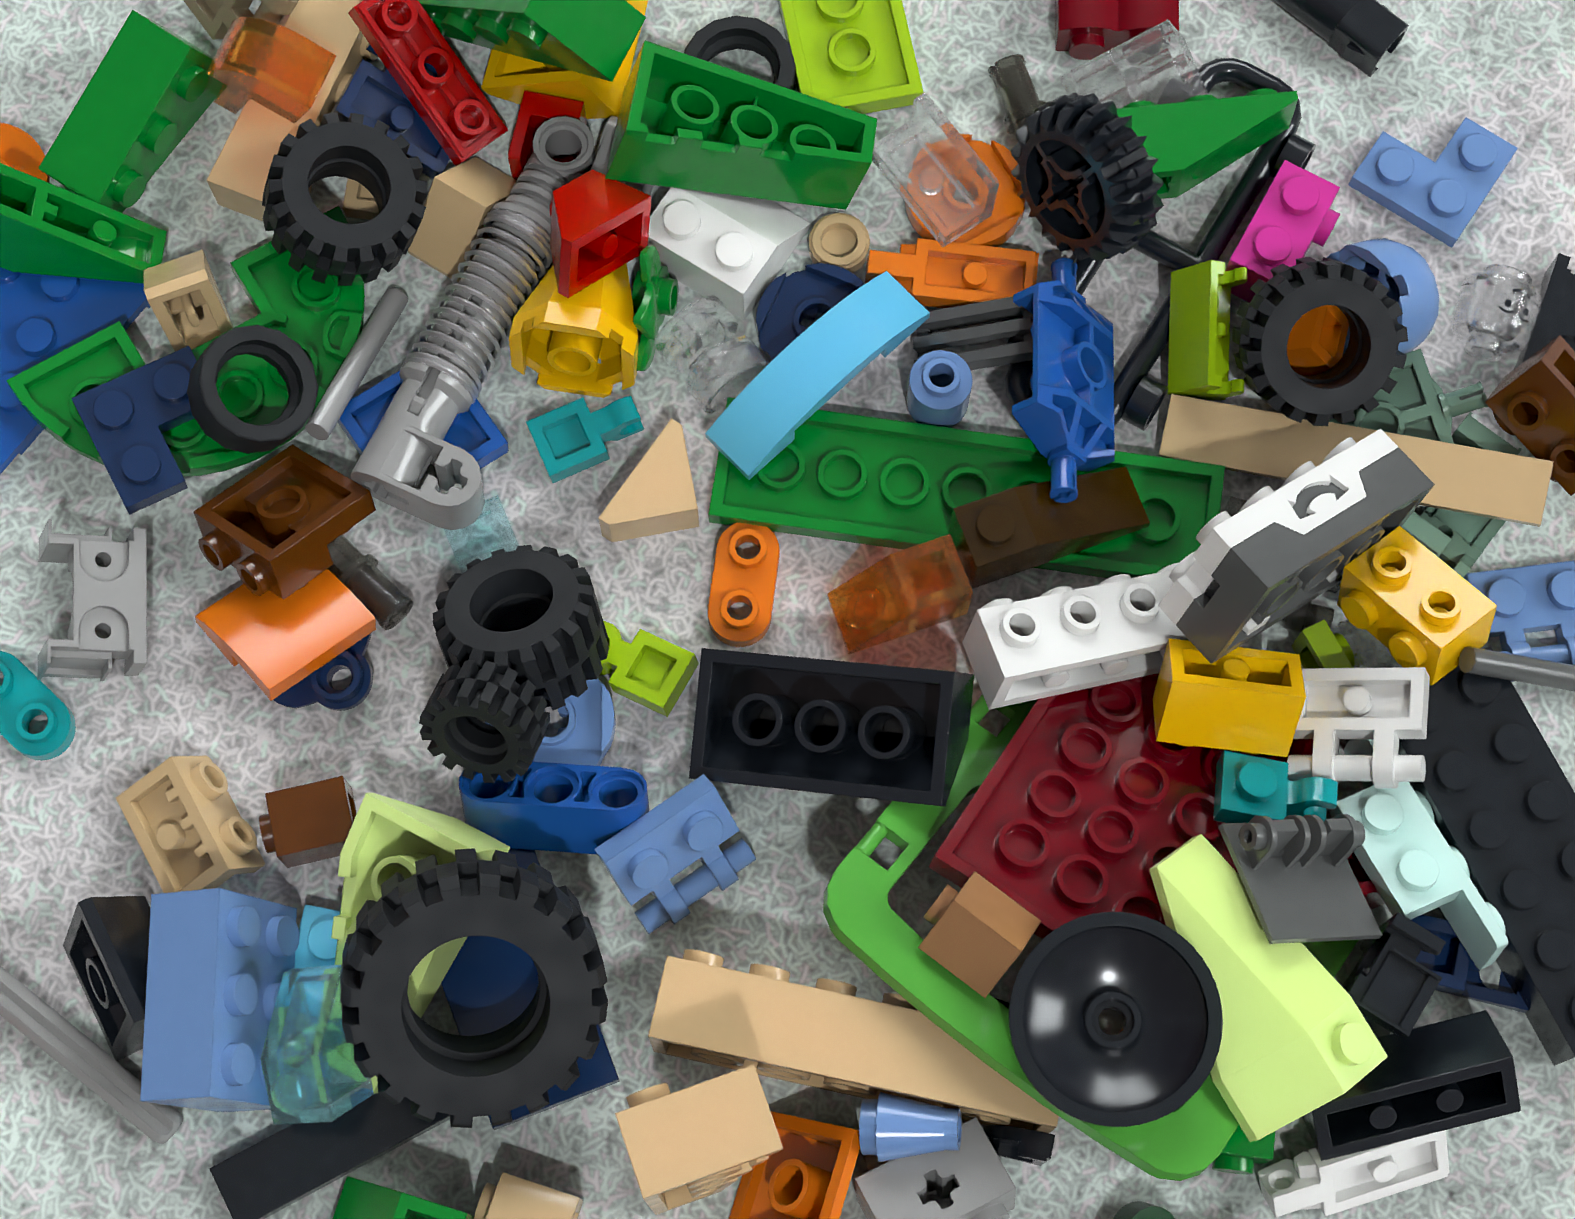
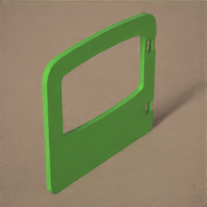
[823,694,1358,1181]

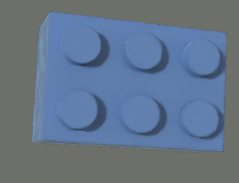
[140,888,299,1112]

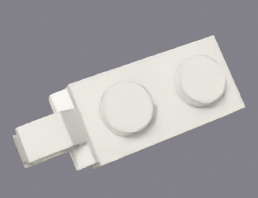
[1258,1130,1450,1217]

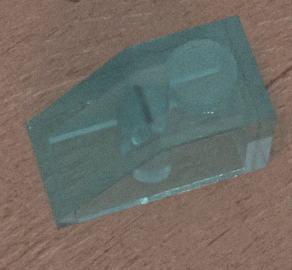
[260,964,374,1125]

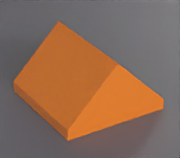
[729,1111,860,1219]

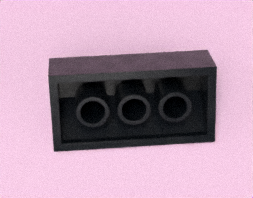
[689,648,974,806]

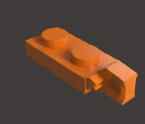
[865,238,1039,317]

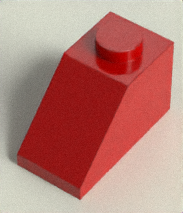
[550,169,651,298]

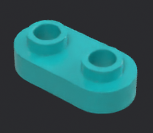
[0,651,76,761]

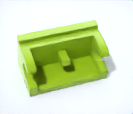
[1168,260,1247,401]

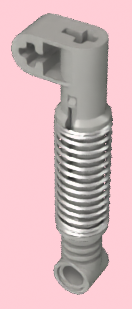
[350,116,595,530]

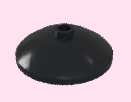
[1008,912,1223,1127]

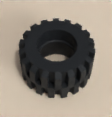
[262,112,428,286]
[1232,257,1408,426]
[433,545,609,711]

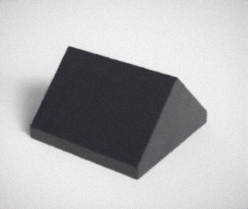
[63,896,150,1061]

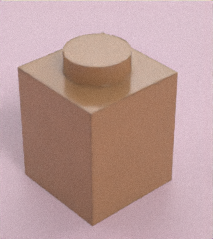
[918,871,1041,998]

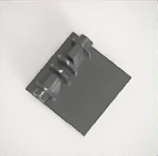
[1218,814,1382,944]

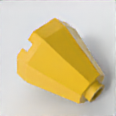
[509,263,638,398]

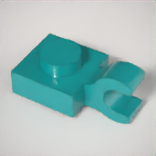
[526,396,644,483]
[1213,750,1338,823]

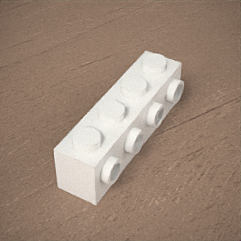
[962,563,1190,710]

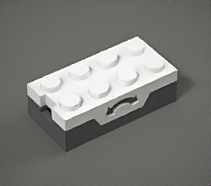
[1158,429,1435,664]

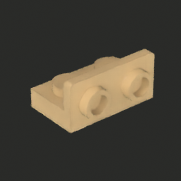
[116,755,265,893]

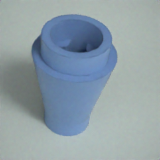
[859,1092,962,1162]

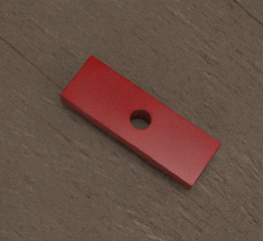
[348,0,508,166]

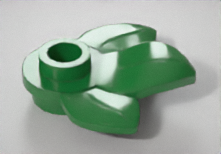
[632,245,679,371]

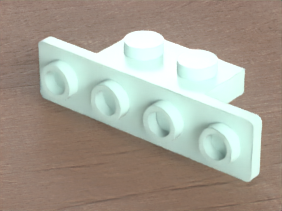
[1330,739,1508,970]

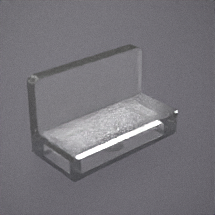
[872,92,999,248]

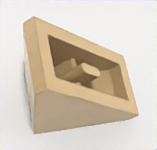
[408,157,517,283]
[143,249,233,351]
[598,418,699,542]

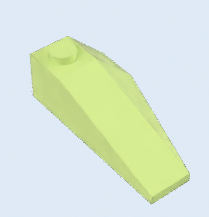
[318,792,510,1094]
[1149,834,1388,1142]

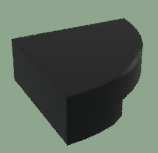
[983,1124,1055,1166]

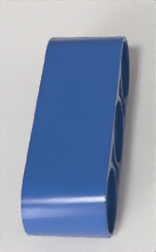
[459,762,650,855]

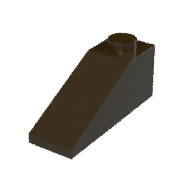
[948,467,1150,589]

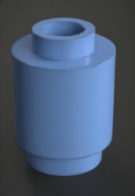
[906,350,973,428]

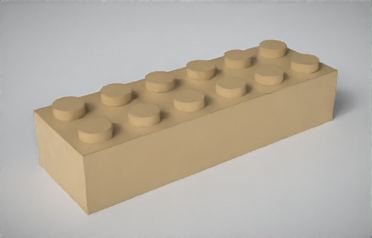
[648,949,1059,1133]

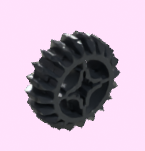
[1010,92,1164,262]

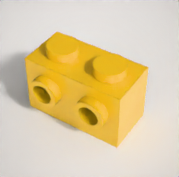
[1337,526,1497,686]
[1153,638,1306,757]

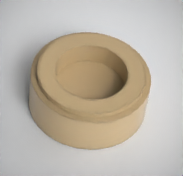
[809,213,870,273]

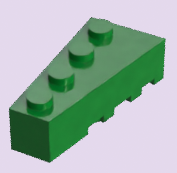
[418,0,646,82]
[605,40,878,210]

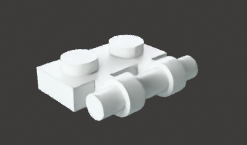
[1287,667,1430,788]

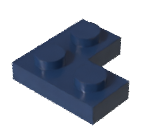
[71,346,197,515]

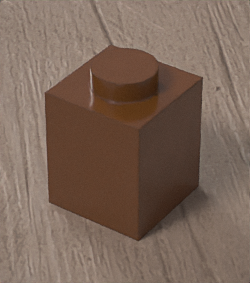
[259,776,357,868]

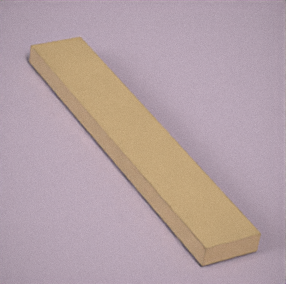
[1159,394,1554,527]

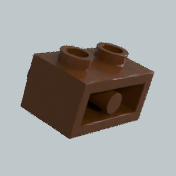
[1485,335,1575,496]

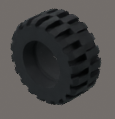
[340,848,608,1128]

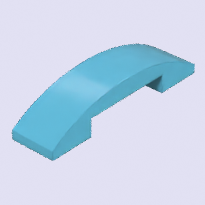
[705,271,930,480]

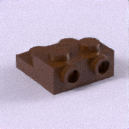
[193,444,376,600]

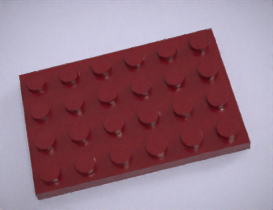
[929,673,1314,939]

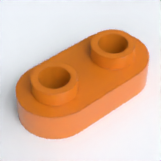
[708,523,780,647]

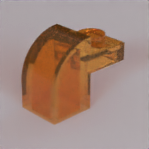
[206,17,336,124]

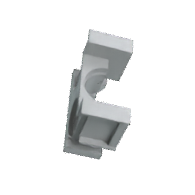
[37,519,147,681]

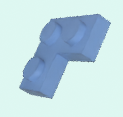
[1348,117,1518,248]

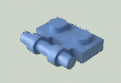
[1464,560,1575,682]
[594,774,756,934]

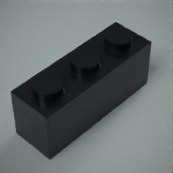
[1302,1010,1521,1161]

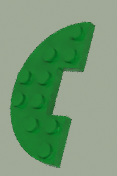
[6,206,365,477]

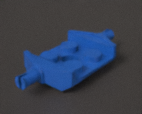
[1012,258,1115,503]

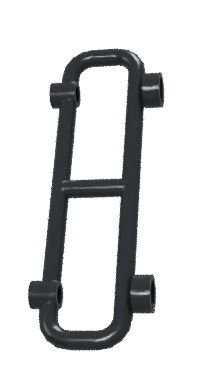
[1005,58,1316,431]

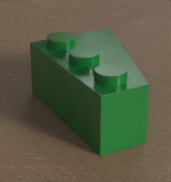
[38,10,237,213]

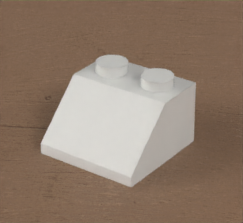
[648,187,810,321]

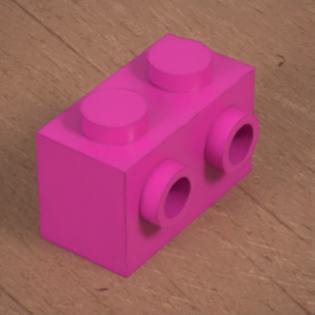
[1225,160,1340,303]

